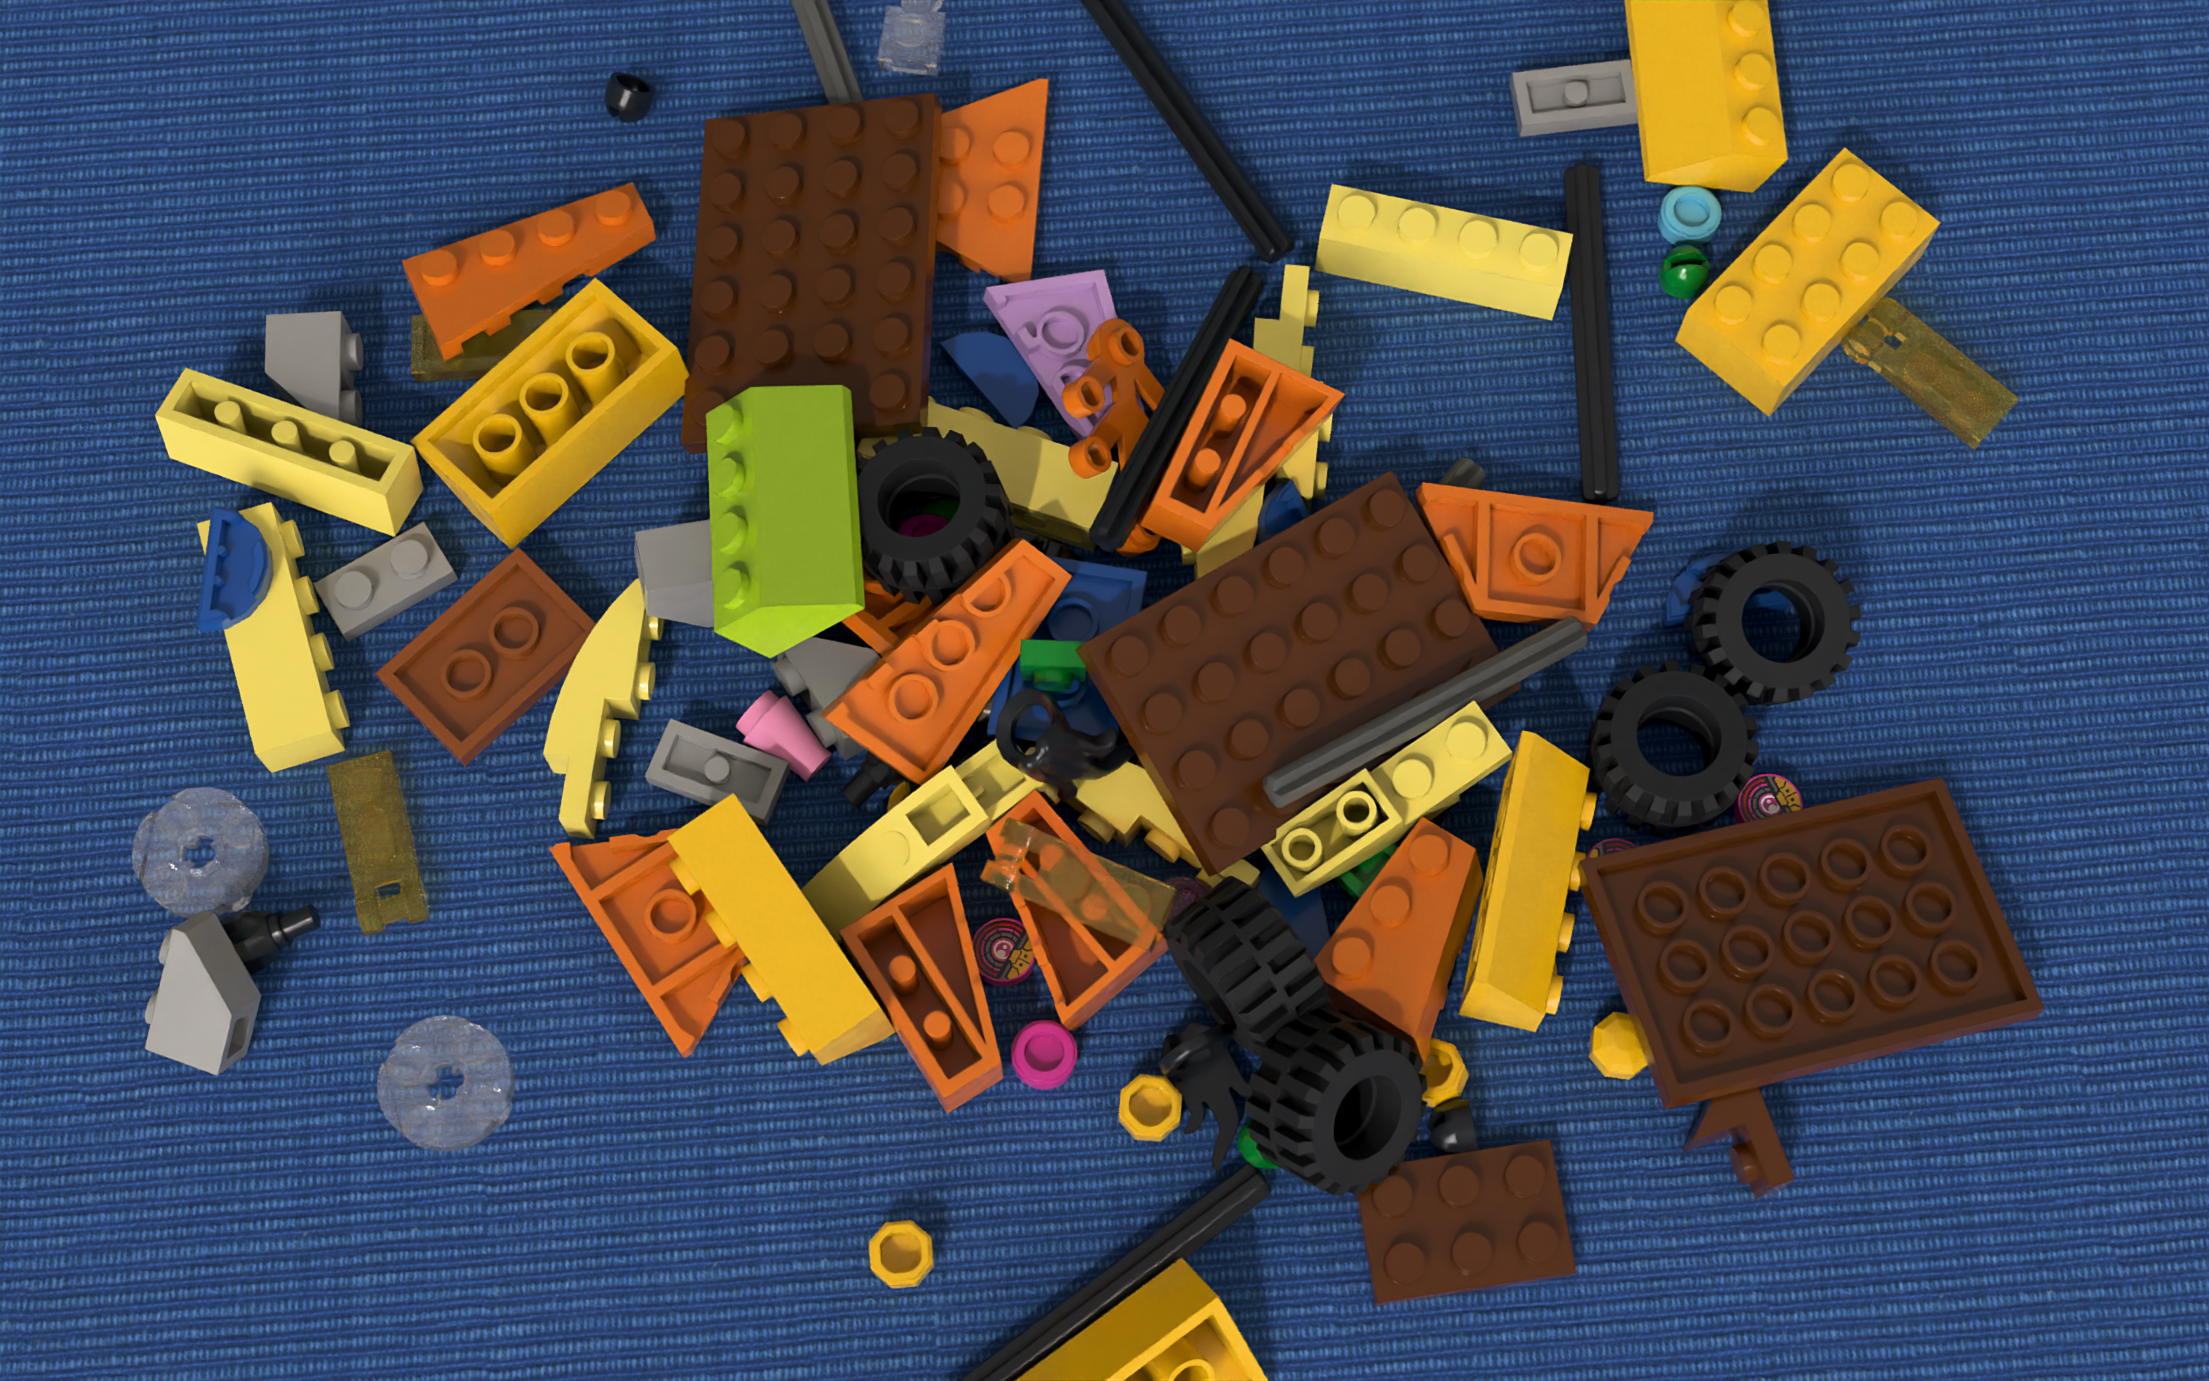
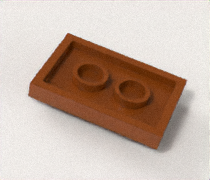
[375,547,596,767]

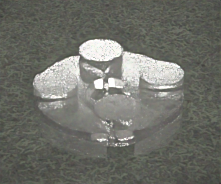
[132,787,269,918]
[377,1015,515,1151]

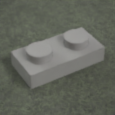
[1509,59,1638,137]
[313,521,459,642]
[645,719,791,827]

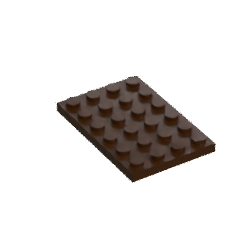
[681,92,942,455]
[1075,470,1521,877]
[1577,777,2045,1110]

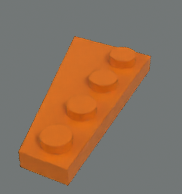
[402,182,656,362]
[818,538,1072,787]

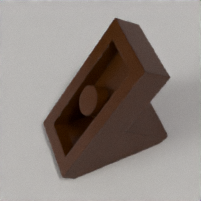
[1682,1087,1795,1199]

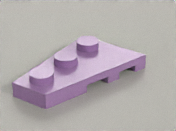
[983,269,1145,449]

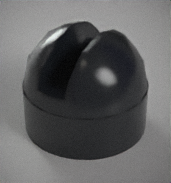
[604,72,656,124]
[1427,1098,1478,1154]

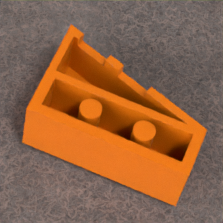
[1140,338,1345,553]
[985,789,1169,1033]
[1314,817,1484,1067]
[839,862,1004,1114]

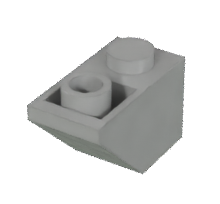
[265,311,364,427]
[634,519,714,628]
[772,637,881,761]
[145,910,261,1076]

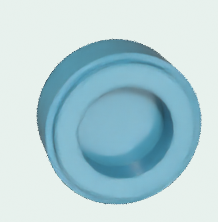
[1658,185,1722,247]

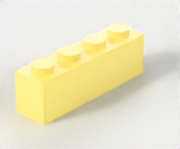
[1315,184,1573,320]
[155,368,424,537]
[857,396,1119,552]
[197,502,350,773]

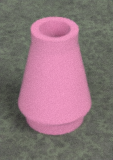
[735,689,832,782]

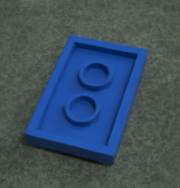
[987,556,1147,747]

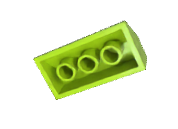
[706,385,865,659]

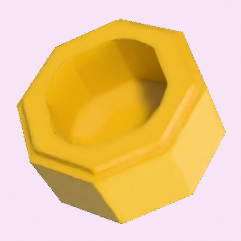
[1588,1012,1648,1080]
[1419,1037,1469,1108]
[1118,1074,1182,1142]
[869,1220,934,1289]

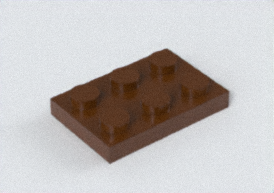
[1355,1139,1577,1307]

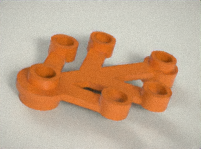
[1062,318,1172,558]

